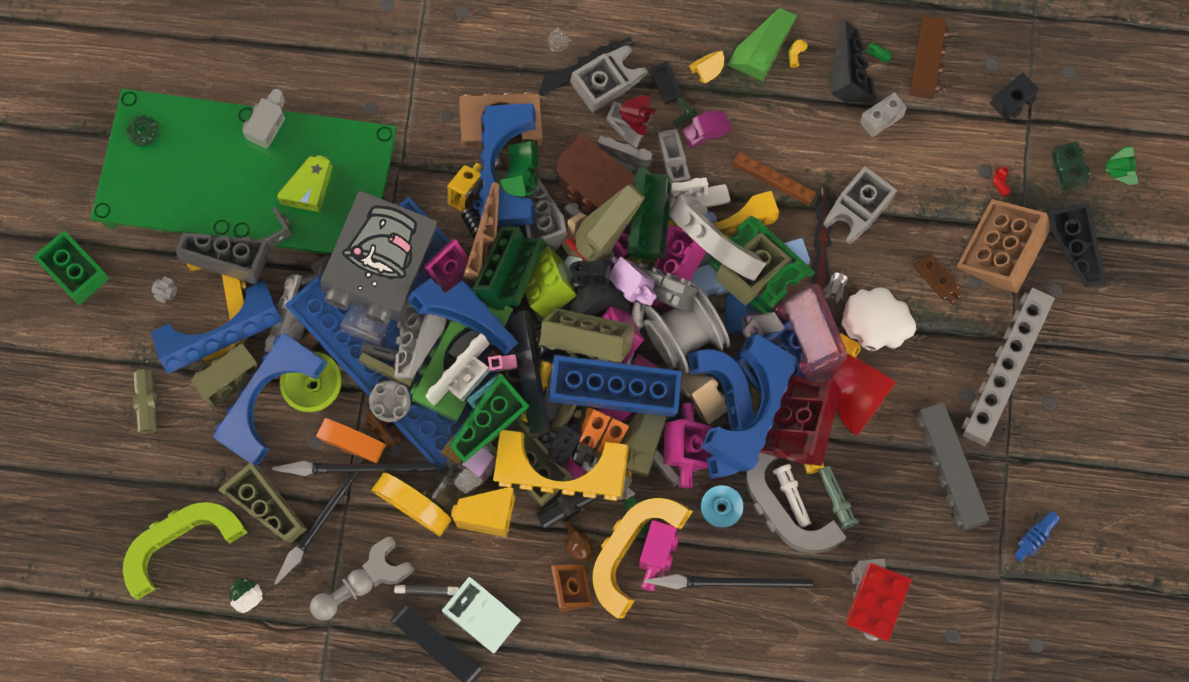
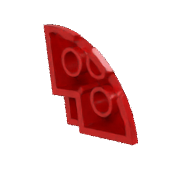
[832,352,896,437]

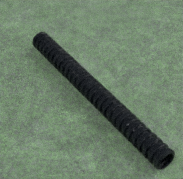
[461,207,555,359]

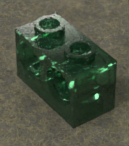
[1050,141,1090,190]

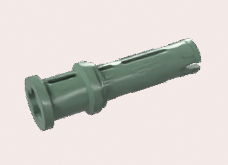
[818,466,859,530]

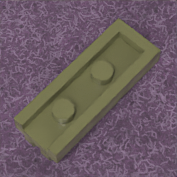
[359,353,416,389]

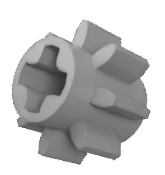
[151,276,177,303]

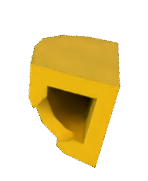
[689,51,724,83]

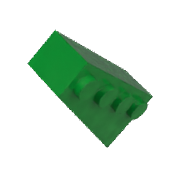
[449,373,529,463]

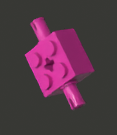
[663,403,713,488]
[639,519,679,592]

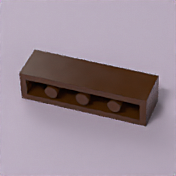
[909,16,949,99]

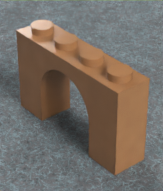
[459,92,542,149]

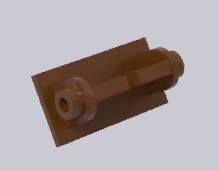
[365,410,403,453]

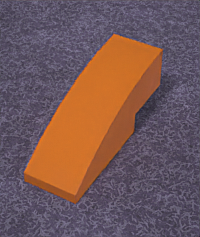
[316,418,386,464]

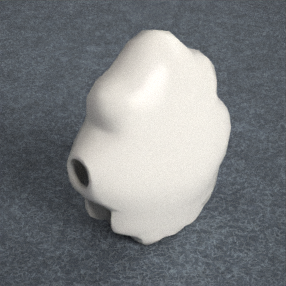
[841,287,916,351]

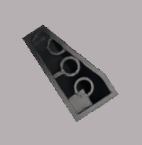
[830,20,875,102]
[1048,203,1106,287]

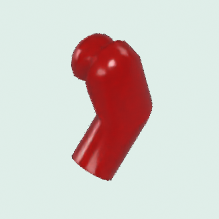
[993,166,1012,197]

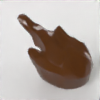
[563,520,593,562]

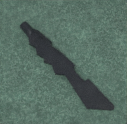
[539,37,633,96]

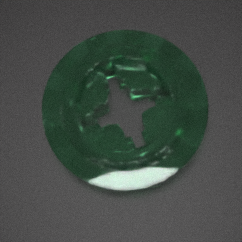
[126,115,159,146]

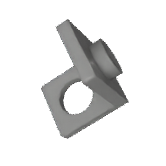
[742,312,784,338]

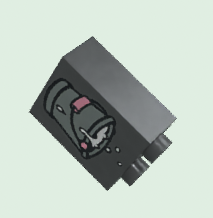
[320,191,438,325]

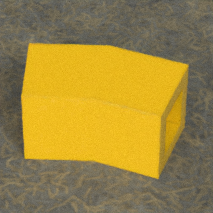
[833,333,861,358]

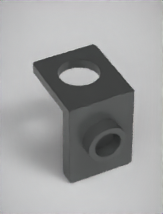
[266,207,292,247]

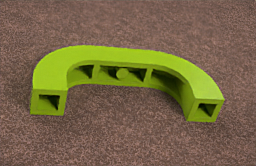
[123,502,248,600]

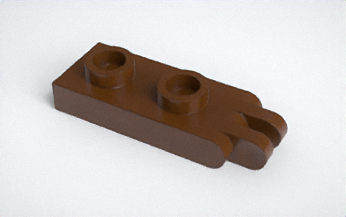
[913,253,963,305]

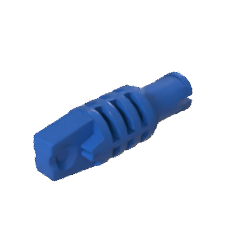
[1014,511,1060,562]

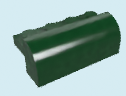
[627,167,673,260]
[473,227,546,311]

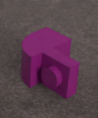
[682,111,732,148]

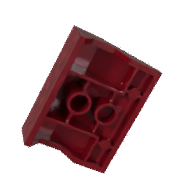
[760,376,841,466]

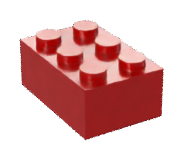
[844,563,912,641]

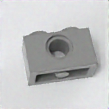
[860,92,907,138]

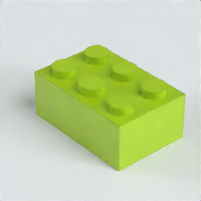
[525,246,577,319]

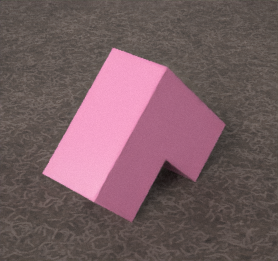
[488,354,518,373]

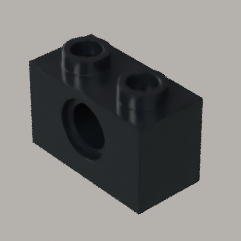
[990,72,1039,121]

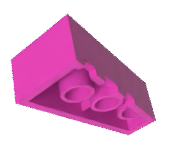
[651,225,706,312]

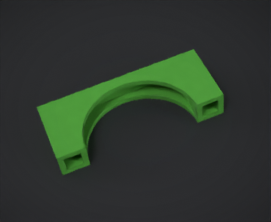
[410,288,513,423]

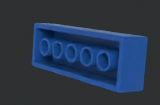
[548,355,682,417]

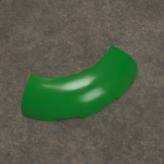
[500,141,539,197]

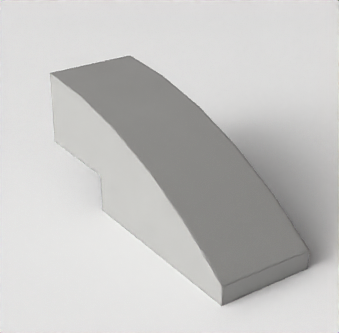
[658,129,691,183]

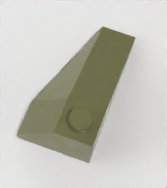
[575,184,645,261]
[620,413,667,477]

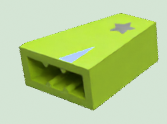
[277,156,332,212]

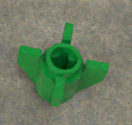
[1106,145,1138,185]

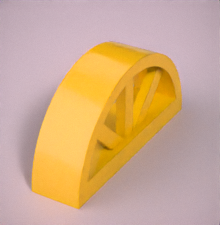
[371,473,452,537]

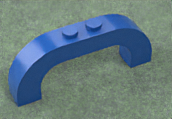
[687,350,756,479]

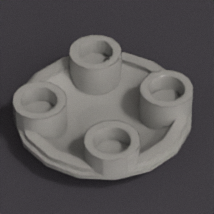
[369,380,411,422]

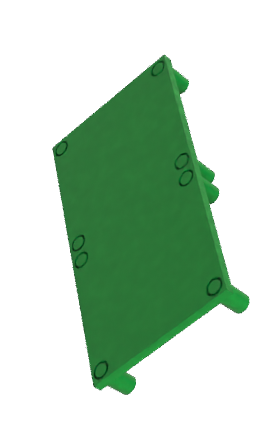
[90,88,397,255]

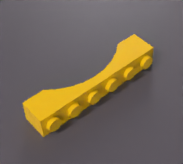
[668,191,779,236]

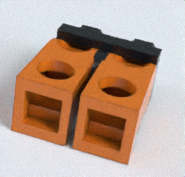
[571,407,629,469]

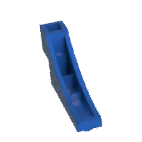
[407,278,518,356]

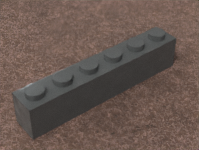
[916,402,989,532]

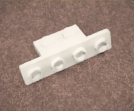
[670,177,730,209]
[264,275,305,352]
[426,334,490,406]

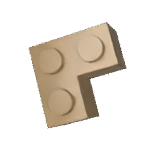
[680,367,727,425]

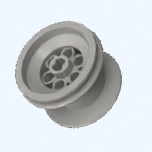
[643,283,730,374]

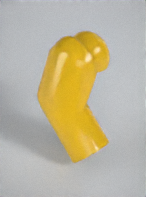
[788,39,808,68]

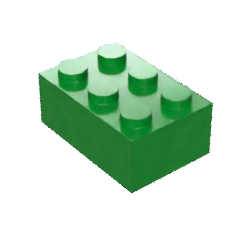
[33,230,110,306]

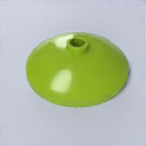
[280,351,342,413]

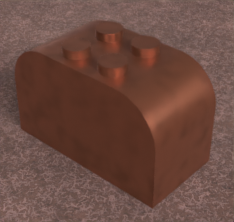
[558,133,635,216]

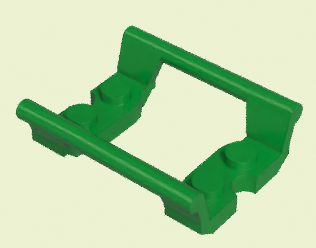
[707,216,815,314]

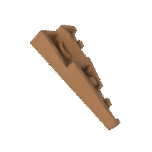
[462,182,500,286]

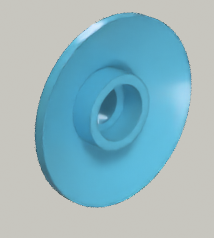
[701,485,743,527]

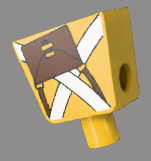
[447,163,484,212]

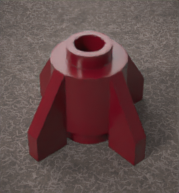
[619,95,656,135]

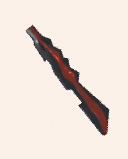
[811,188,832,296]

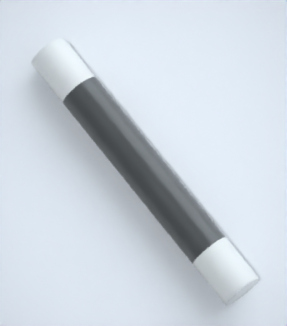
[394,585,459,595]

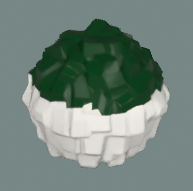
[228,578,263,613]

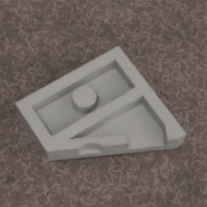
[606,101,651,149]

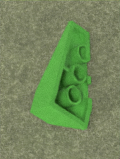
[728,8,797,81]

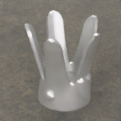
[823,271,848,303]

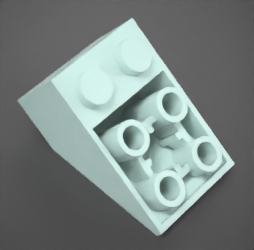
[442,577,521,654]

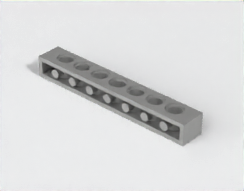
[961,287,1055,447]

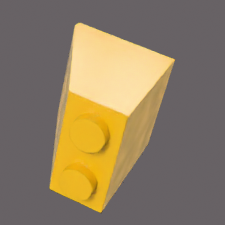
[451,487,515,537]

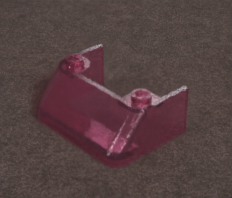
[772,283,847,382]

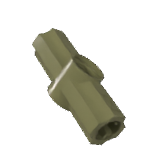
[133,369,158,434]

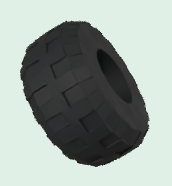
[568,280,632,318]

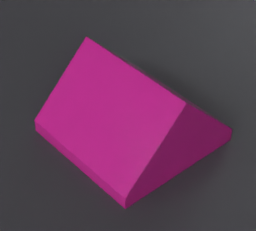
[423,238,469,293]

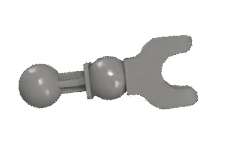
[310,537,414,621]

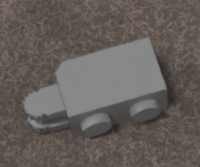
[242,89,285,149]

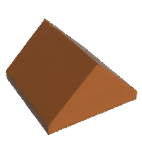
[551,564,593,613]

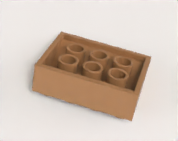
[957,199,1051,294]

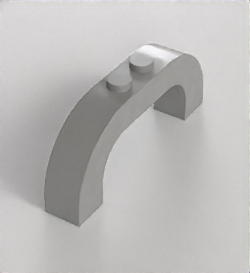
[668,194,766,281]
[746,453,846,554]

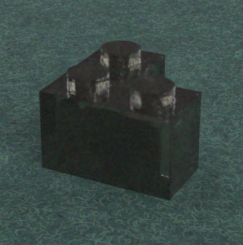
[423,460,483,511]

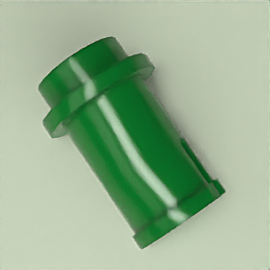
[866,42,893,64]

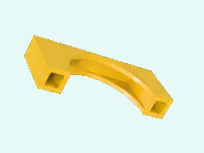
[493,430,629,501]

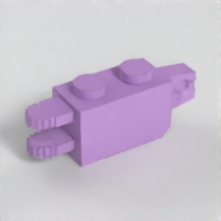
[609,256,657,306]

